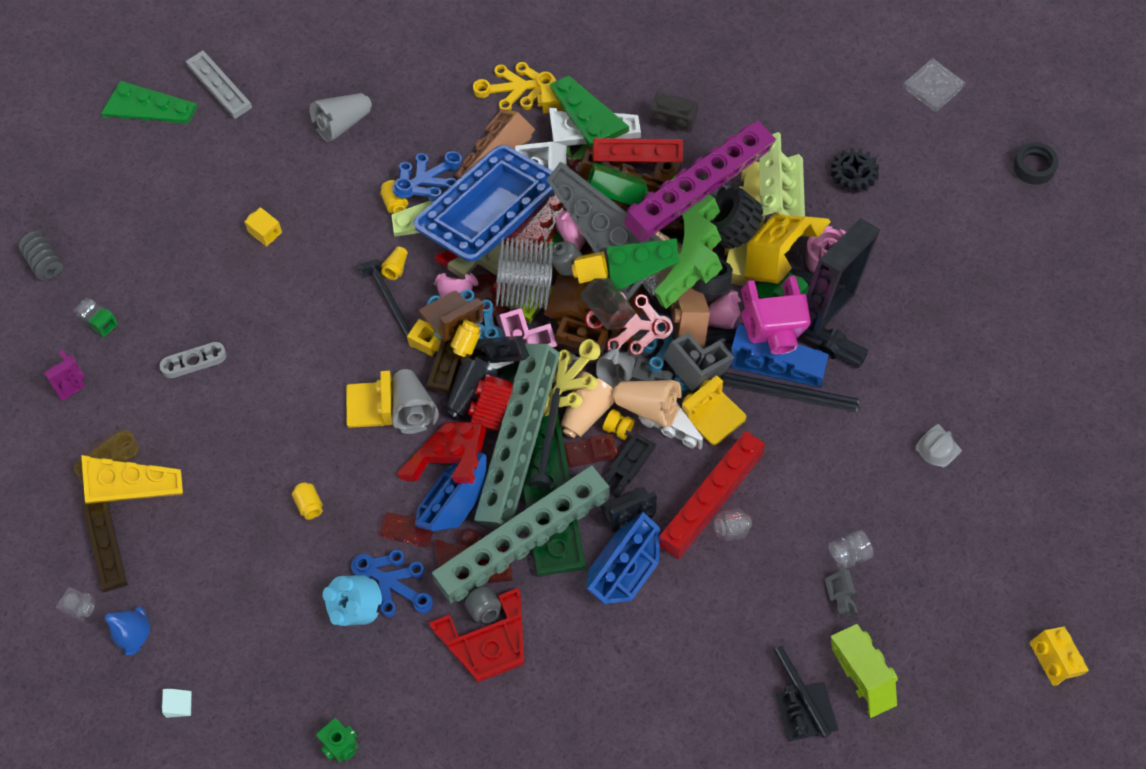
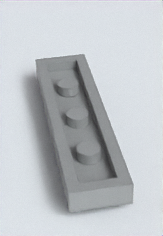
[186,51,252,119]

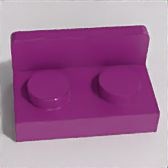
[44,349,86,401]

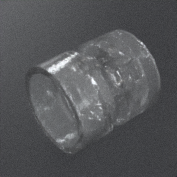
[828,529,874,571]

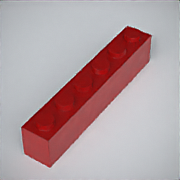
[659,430,765,560]

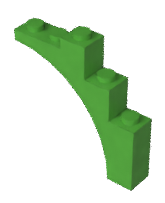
[654,176,723,309]

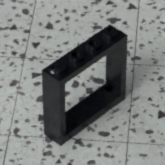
[804,218,880,338]

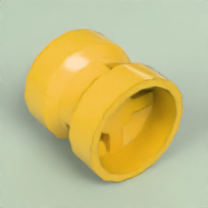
[603,409,635,440]

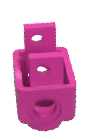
[741,276,811,355]

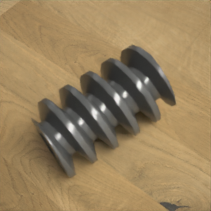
[18,232,64,280]

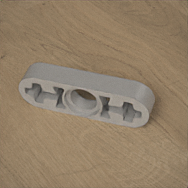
[160,342,227,378]

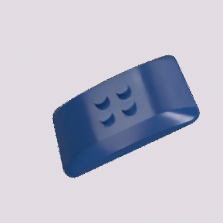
[414,145,554,262]

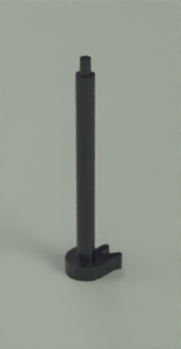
[359,259,411,339]
[528,388,561,490]

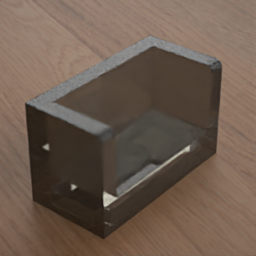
[580,278,636,329]

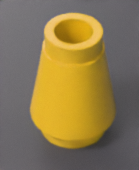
[381,247,408,280]

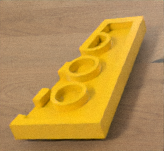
[81,455,183,504]

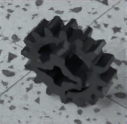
[831,148,879,193]

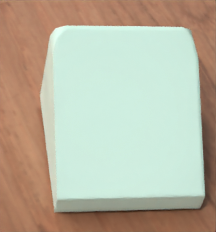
[162,689,192,718]

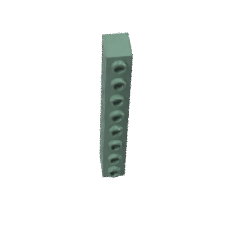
[474,344,560,529]
[432,466,609,604]

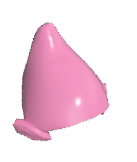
[556,210,587,251]
[434,273,478,299]
[708,290,743,329]

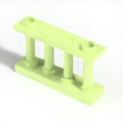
[759,132,805,216]

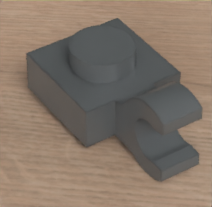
[631,357,674,381]
[825,569,857,616]

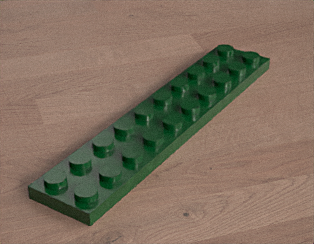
[503,361,586,577]

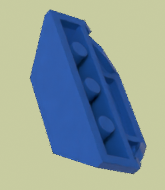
[415,453,486,531]
[586,512,660,604]

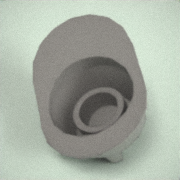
[915,424,962,468]

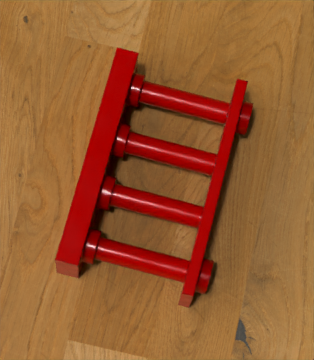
[588,138,683,164]

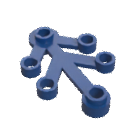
[392,151,462,202]
[351,550,433,617]

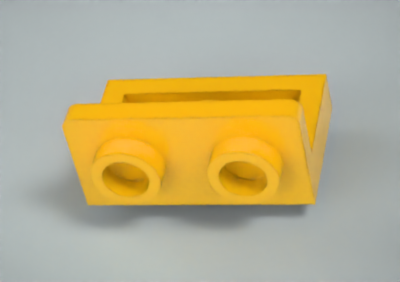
[1030,626,1089,686]

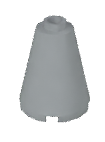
[309,93,372,142]
[392,369,439,434]

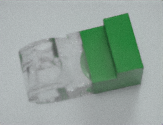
[73,297,118,338]

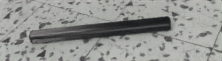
[721,372,860,412]

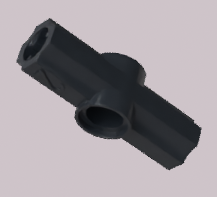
[798,328,869,368]

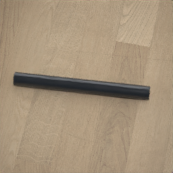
[774,646,832,738]

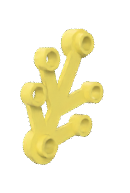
[543,339,601,416]

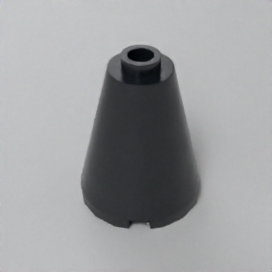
[445,354,504,420]

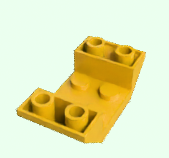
[744,214,830,284]

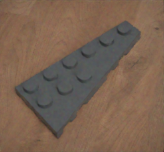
[547,162,662,301]

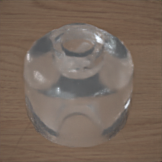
[714,508,752,542]

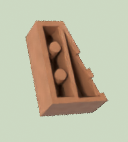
[669,287,710,349]

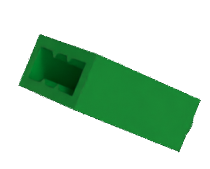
[587,162,649,206]

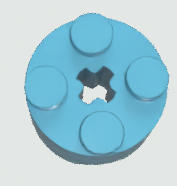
[323,575,382,626]

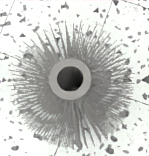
[496,237,553,310]

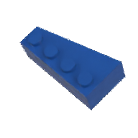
[730,323,829,388]

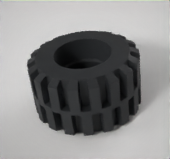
[710,186,763,249]

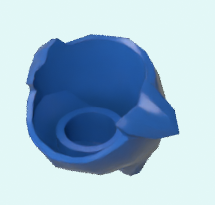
[104,605,150,656]

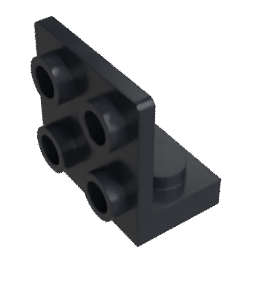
[601,487,657,532]

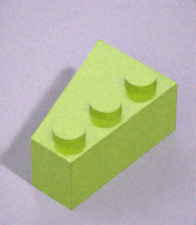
[831,624,898,718]

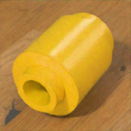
[380,180,408,213]
[451,320,481,357]
[292,482,323,520]

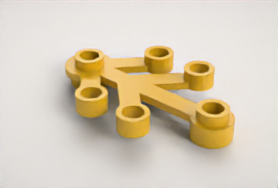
[473,62,556,110]

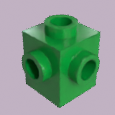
[316,718,359,763]

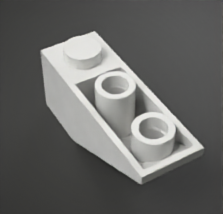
[639,402,703,450]

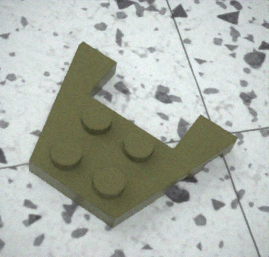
[448,234,539,311]

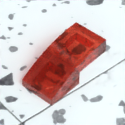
[564,434,617,468]
[379,512,433,548]

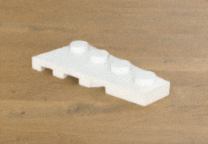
[549,108,641,146]

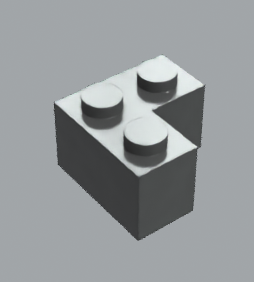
[663,332,735,391]

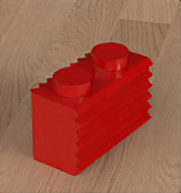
[468,374,513,431]

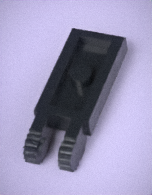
[474,335,530,363]
[604,433,656,497]

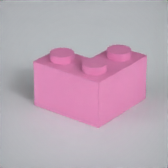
[496,308,557,347]

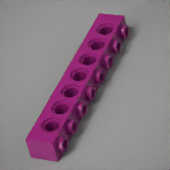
[624,120,776,243]

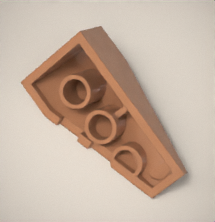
[454,109,535,179]

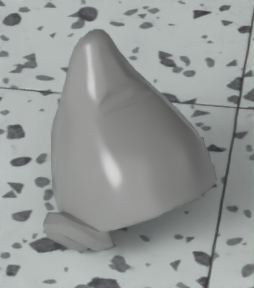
[596,348,637,388]

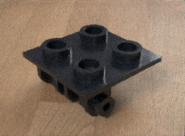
[776,682,839,742]

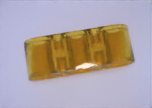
[74,430,139,485]

